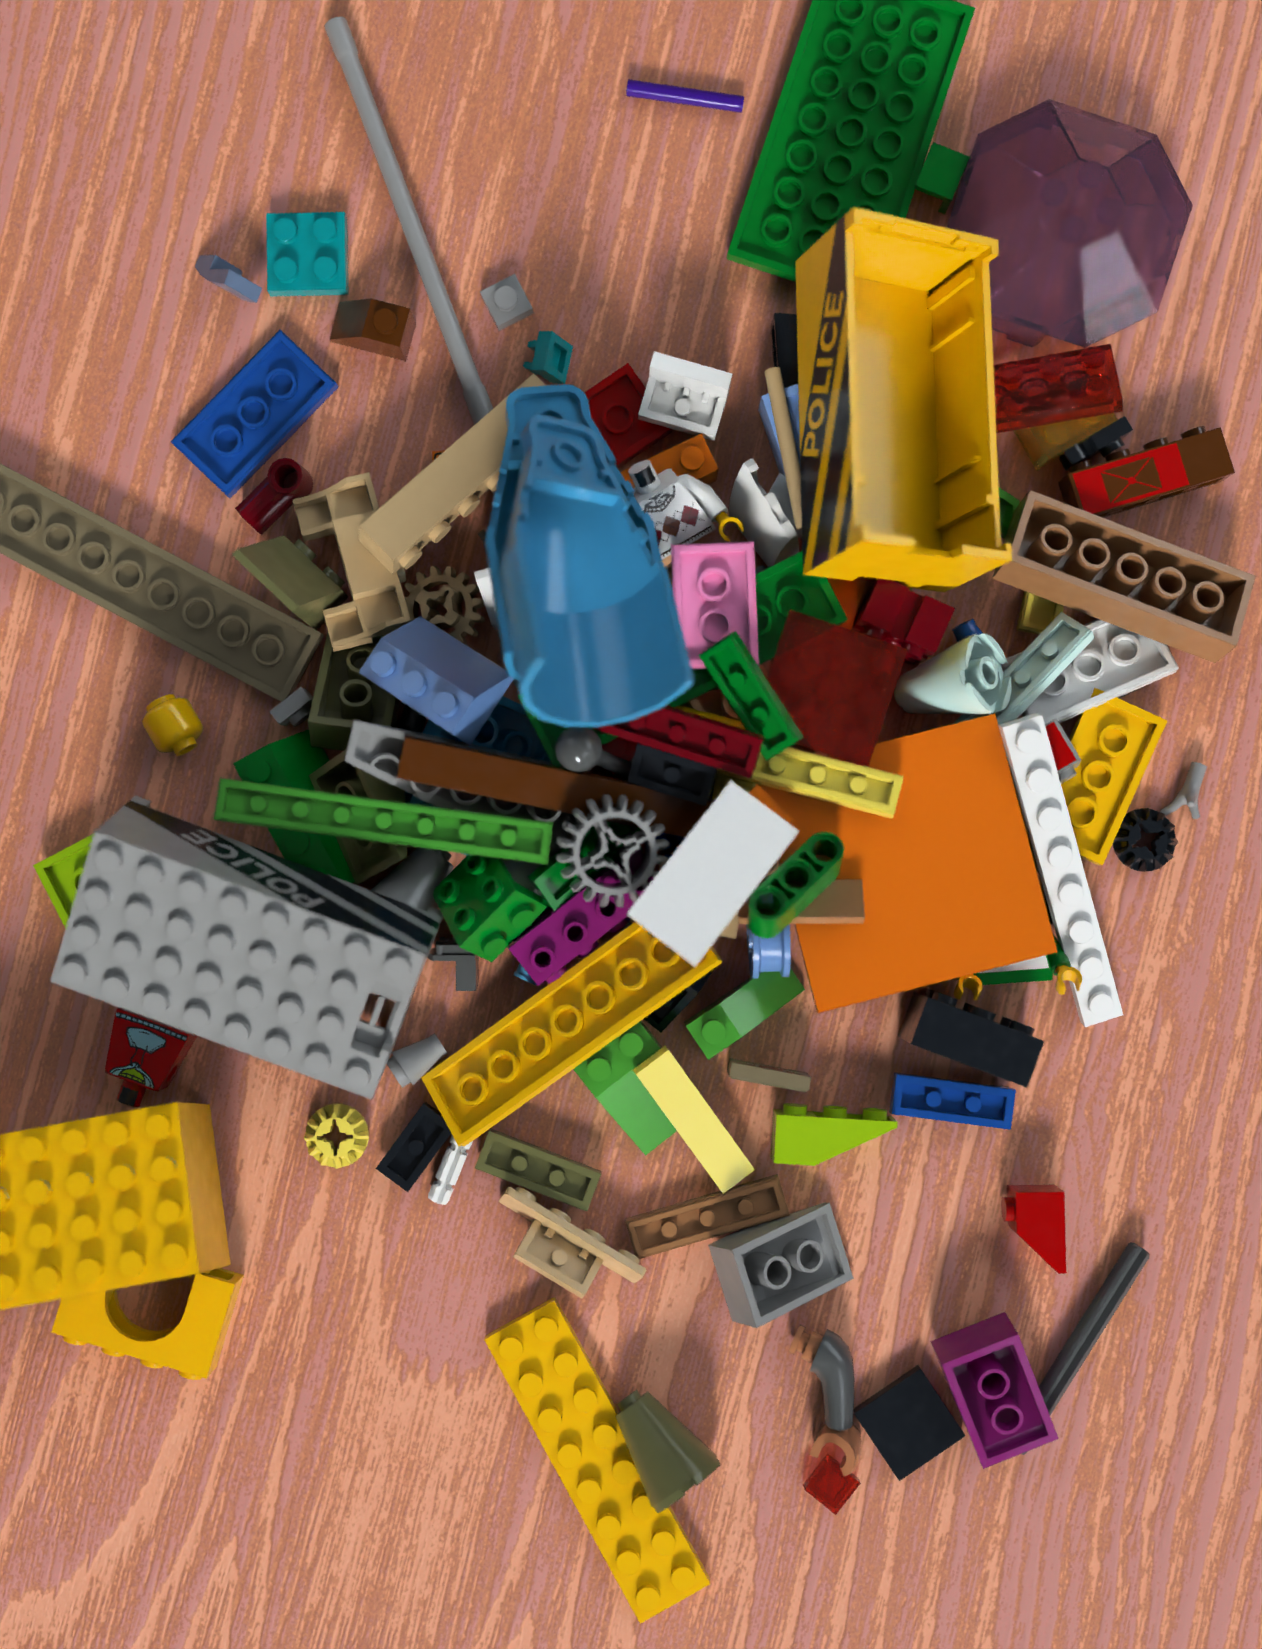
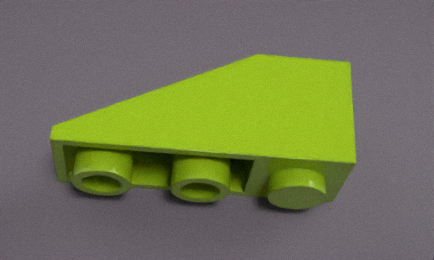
[771,1103,898,1166]

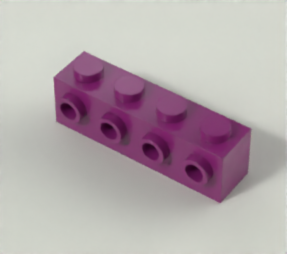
[508,849,654,986]

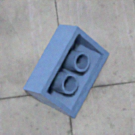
[359,616,514,745]

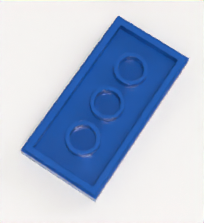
[171,330,339,499]

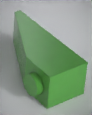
[684,968,805,1060]

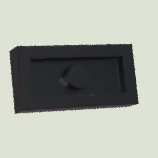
[627,743,718,806]
[376,1102,451,1192]

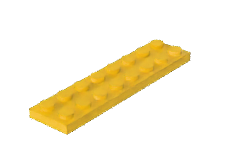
[421,922,723,1146]
[484,1297,710,1624]

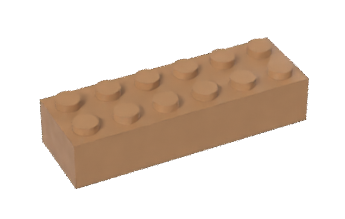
[992,490,1256,663]

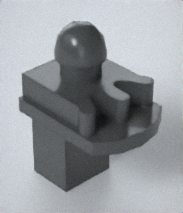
[428,932,478,991]

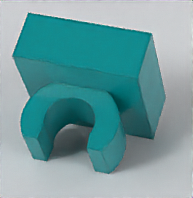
[523,331,573,384]

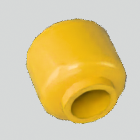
[142,694,203,756]

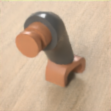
[789,1325,862,1476]

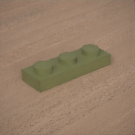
[475,1128,602,1211]

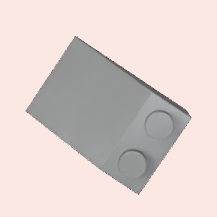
[708,1202,854,1328]

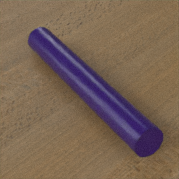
[626,79,744,113]

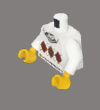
[628,460,744,560]

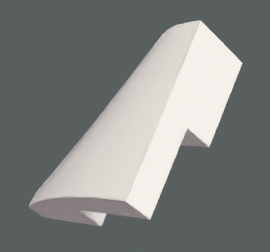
[729,458,799,567]

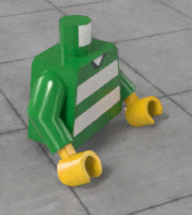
[953,934,1082,1001]

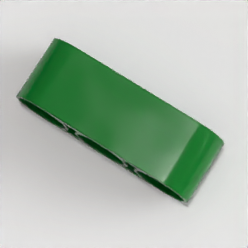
[747,832,844,938]

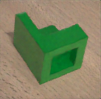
[915,142,970,215]

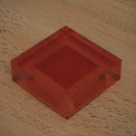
[803,1453,861,1515]

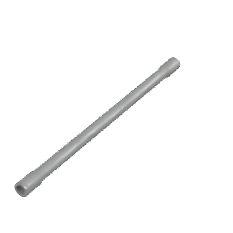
[324,17,493,425]

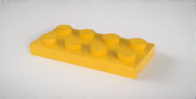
[1026,688,1168,866]

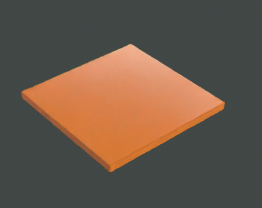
[758,713,1057,1013]

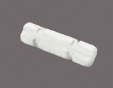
[428,1135,473,1205]

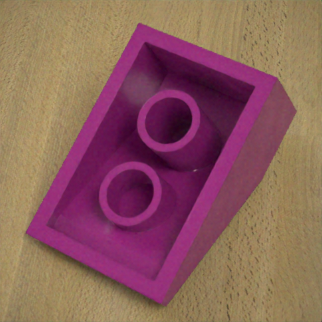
[931,1312,1059,1469]

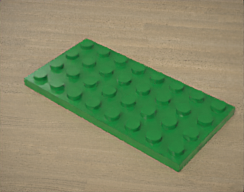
[726,0,975,282]

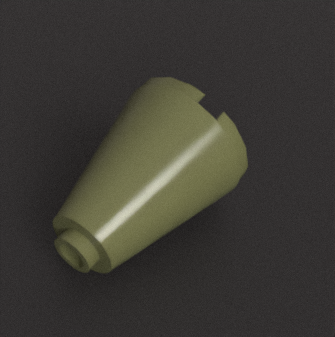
[615,1390,721,1513]

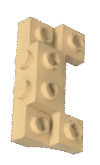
[292,472,411,652]

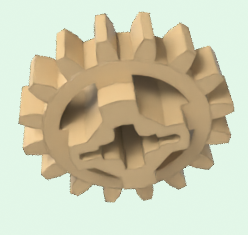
[404,566,485,645]

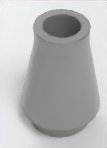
[387,1033,447,1088]

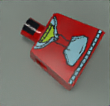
[105,1008,197,1107]

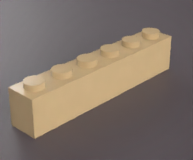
[359,373,546,574]

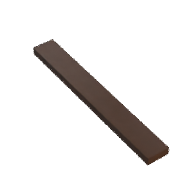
[397,735,715,837]

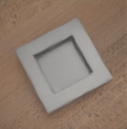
[480,274,534,331]
[269,687,313,727]

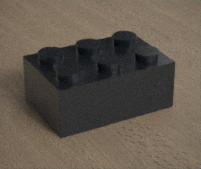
[898,988,1044,1088]

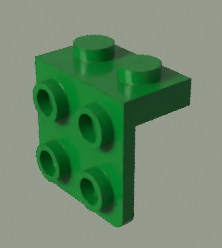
[433,854,547,962]

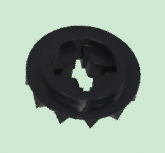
[1113,808,1178,872]

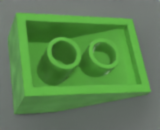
[573,1021,677,1155]

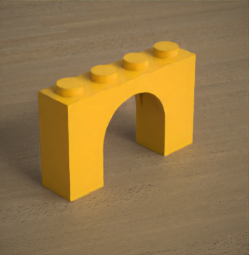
[51,1268,244,1380]

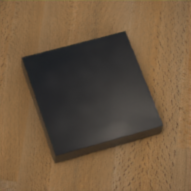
[853,1365,965,1481]

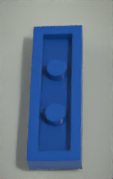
[889,1072,1016,1130]

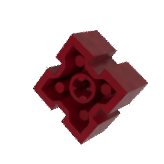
[850,578,955,674]

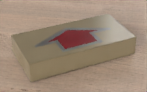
[727,1058,811,1093]

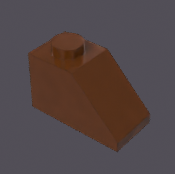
[330,298,416,361]

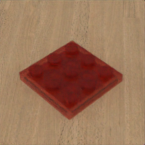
[766,610,908,767]

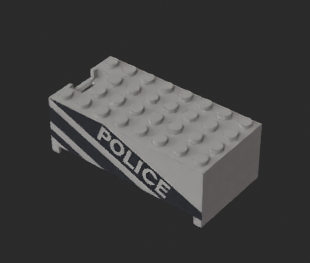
[50,795,443,1100]

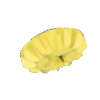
[304,1103,369,1169]

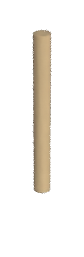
[764,367,802,530]

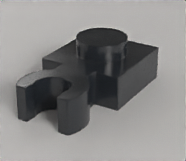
[1058,416,1133,471]

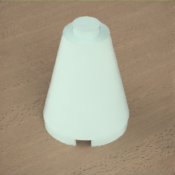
[894,633,1012,714]

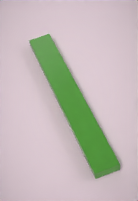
[214,778,553,865]

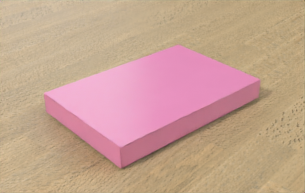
[671,541,759,670]

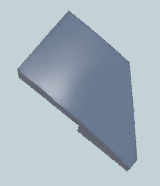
[195,255,262,303]

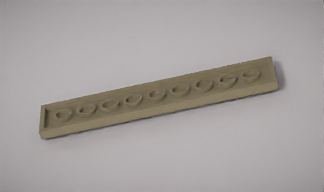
[0,464,324,702]

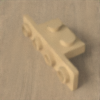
[499,1187,647,1298]

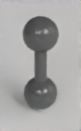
[555,727,634,781]

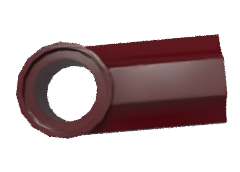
[235,458,313,535]

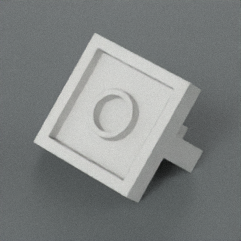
[638,351,733,441]

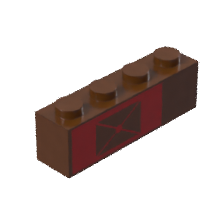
[1058,426,1235,518]

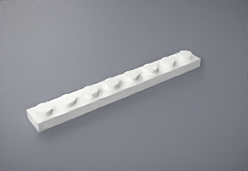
[998,712,1123,1027]

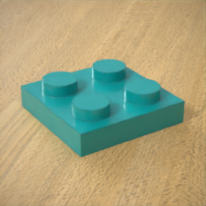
[266,212,349,297]

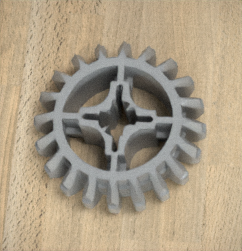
[556,794,669,907]

